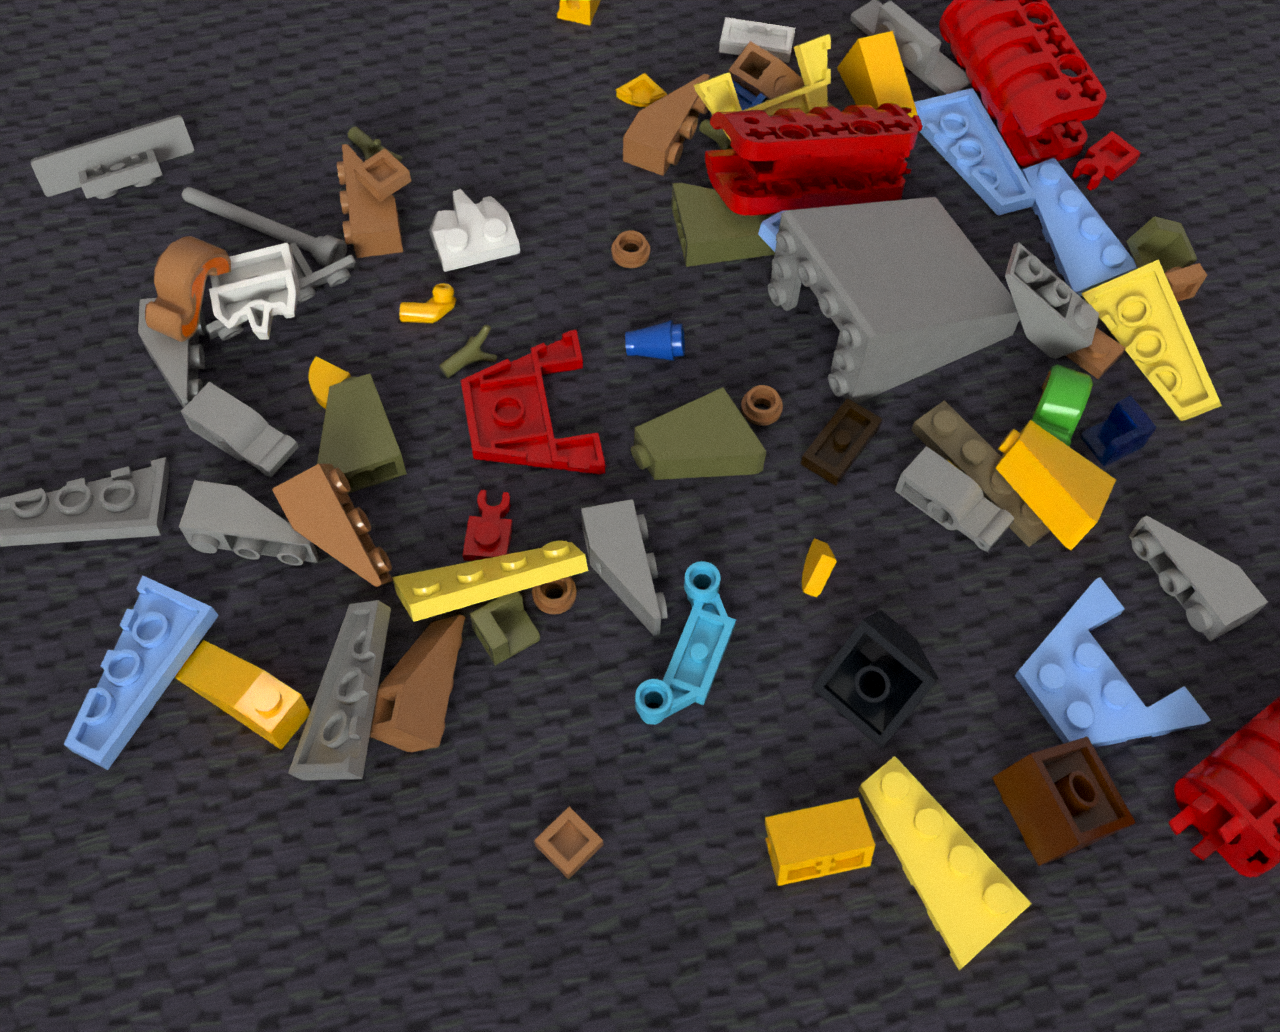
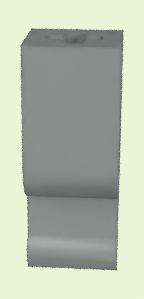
[181,382,299,478]
[895,446,1015,552]

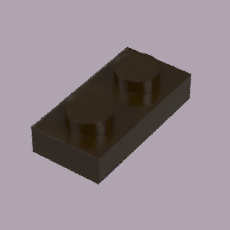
[801,398,883,486]

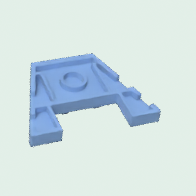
[1015,577,1211,747]

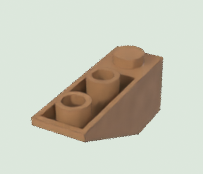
[728,41,833,106]
[623,74,710,176]
[337,144,403,258]
[272,464,393,587]
[370,614,465,752]

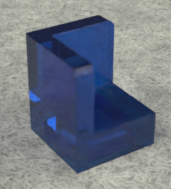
[1081,396,1157,467]

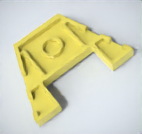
[694,34,831,141]

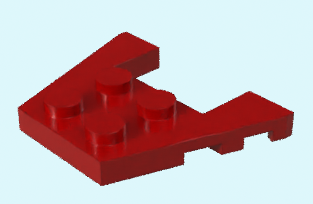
[461,330,605,474]

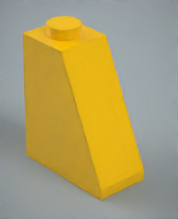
[837,31,918,118]
[995,420,1116,550]

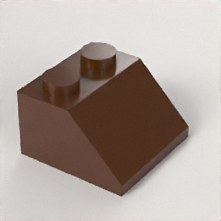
[992,736,1136,866]

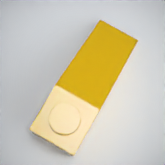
[175,640,310,750]

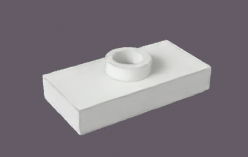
[719,17,795,63]

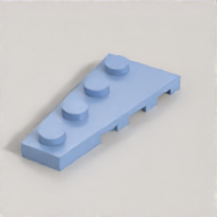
[914,88,1036,215]
[1022,158,1138,296]
[64,576,219,770]

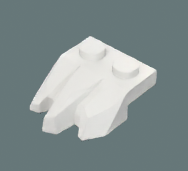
[429,189,520,272]
[209,242,300,340]

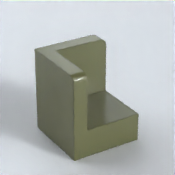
[1126,216,1197,273]
[470,591,540,666]

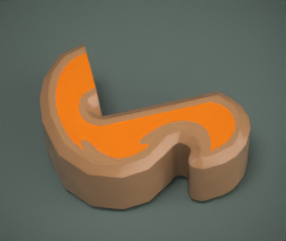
[145,236,231,342]

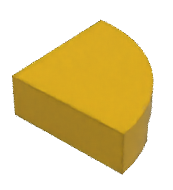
[616,73,667,107]
[308,356,351,409]
[802,538,837,598]

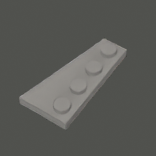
[0,457,170,547]
[288,600,391,780]

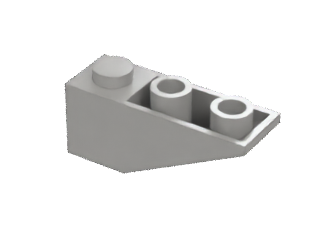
[1005,242,1099,359]
[138,298,206,408]
[179,480,319,566]
[581,499,668,636]
[1128,516,1268,641]

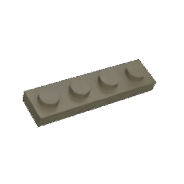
[911,400,1050,547]

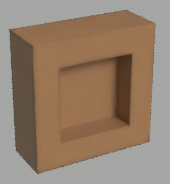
[354,148,411,202]
[1165,263,1207,302]
[1066,328,1126,379]
[534,807,603,879]

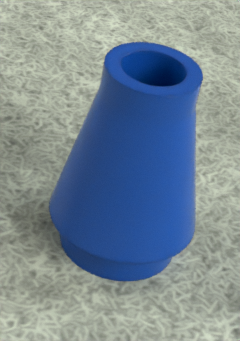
[625,320,685,361]

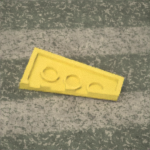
[1081,259,1222,421]
[392,541,588,622]
[859,756,1032,970]

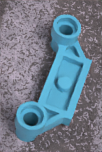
[635,561,736,725]

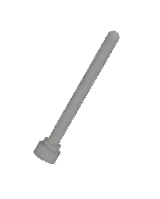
[182,187,347,267]

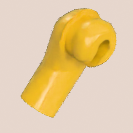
[399,283,456,323]

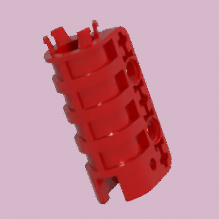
[939,0,1107,167]
[705,103,923,216]
[1168,696,1280,877]

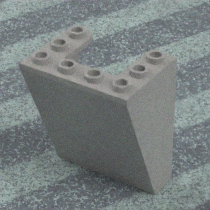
[768,197,1020,404]

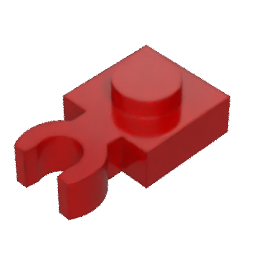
[1072,131,1141,190]
[462,490,513,561]

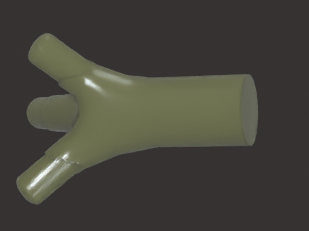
[699,119,731,150]
[348,126,402,162]
[439,324,497,378]

